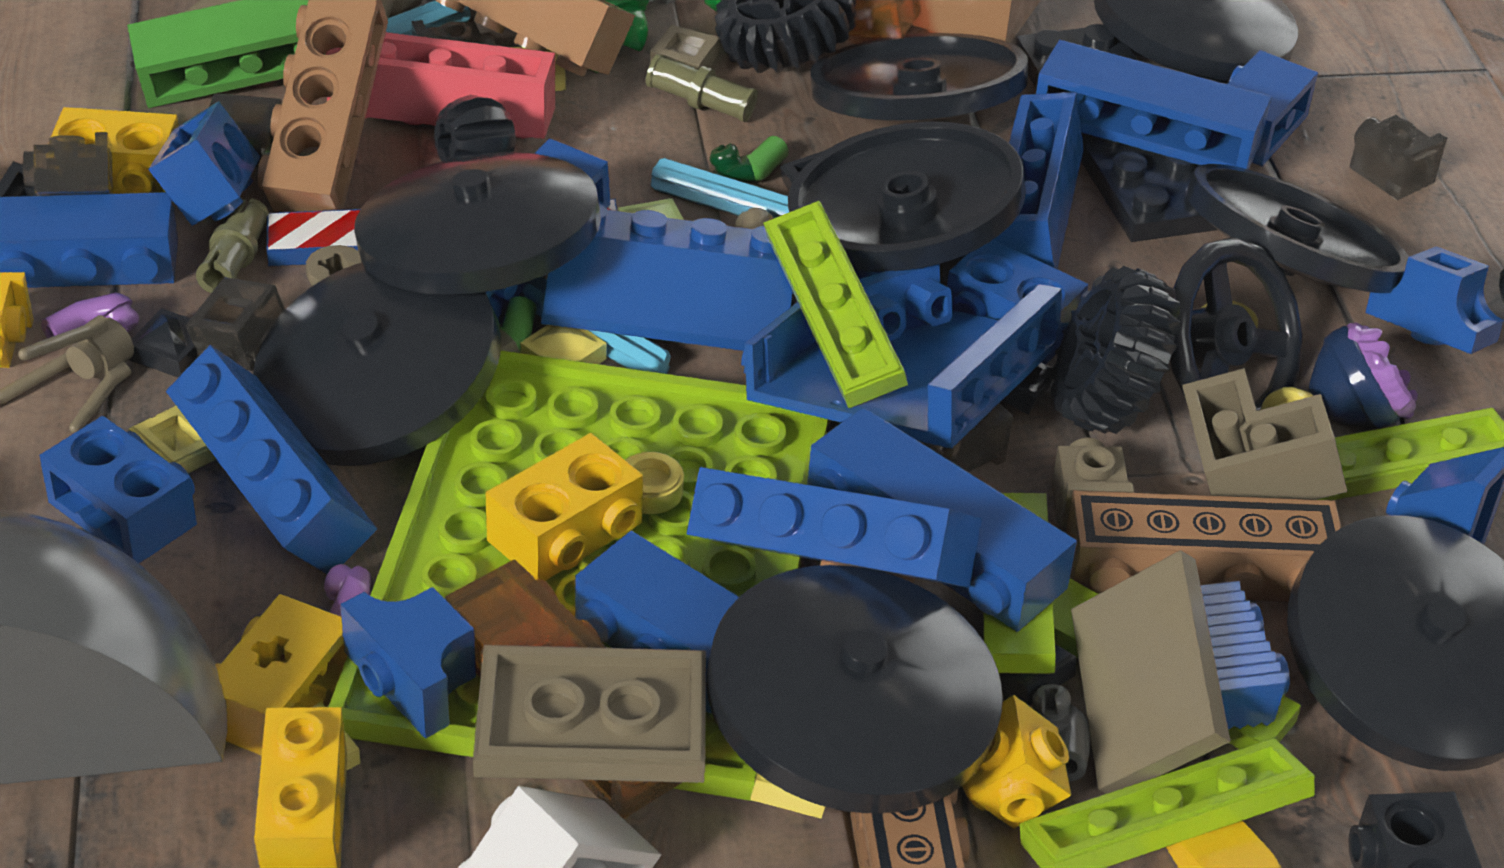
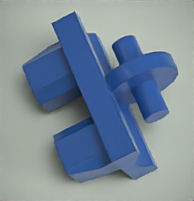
[857,264,952,341]

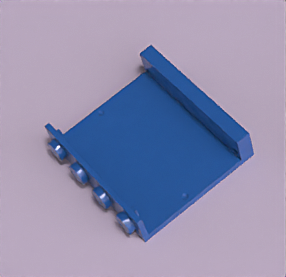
[741,269,1062,449]

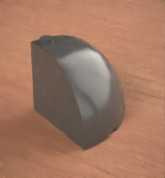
[0,509,227,784]

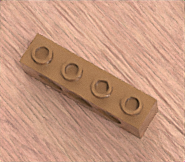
[258,0,388,212]

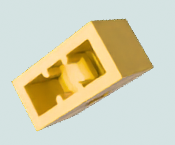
[215,594,347,756]

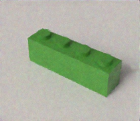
[127,0,325,108]

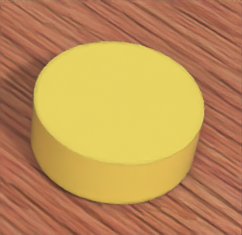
[626,452,684,514]

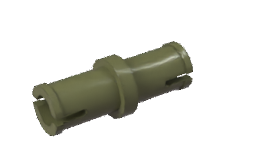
[646,54,758,122]
[196,198,269,295]

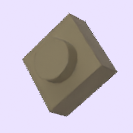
[650,24,720,69]

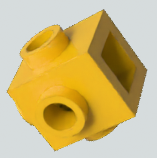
[962,695,1071,829]

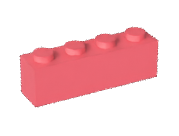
[325,32,555,139]

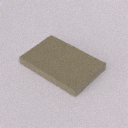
[1071,550,1230,794]
[473,645,706,783]

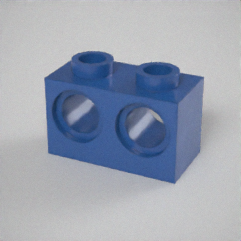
[149,101,260,226]
[947,240,1089,365]
[39,416,197,563]

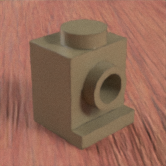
[1051,438,1134,533]

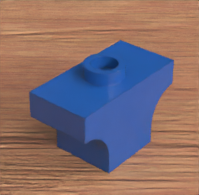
[1365,246,1504,354]
[340,587,476,739]

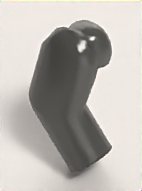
[1032,684,1091,782]

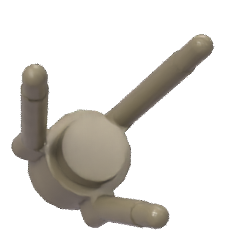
[0,315,134,433]

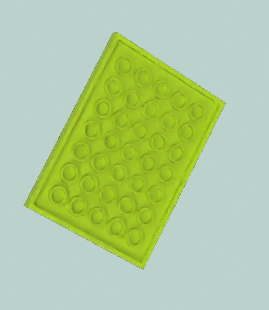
[328,350,830,801]

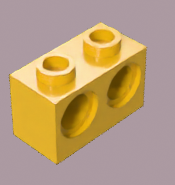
[46,107,179,195]
[485,433,643,585]
[254,707,347,868]

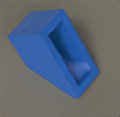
[1386,447,1504,545]

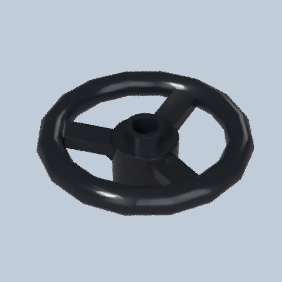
[1170,237,1303,411]

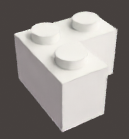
[458,786,661,868]

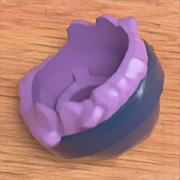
[1308,322,1418,429]

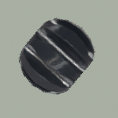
[434,95,516,161]

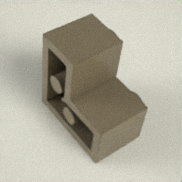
[1182,368,1347,500]

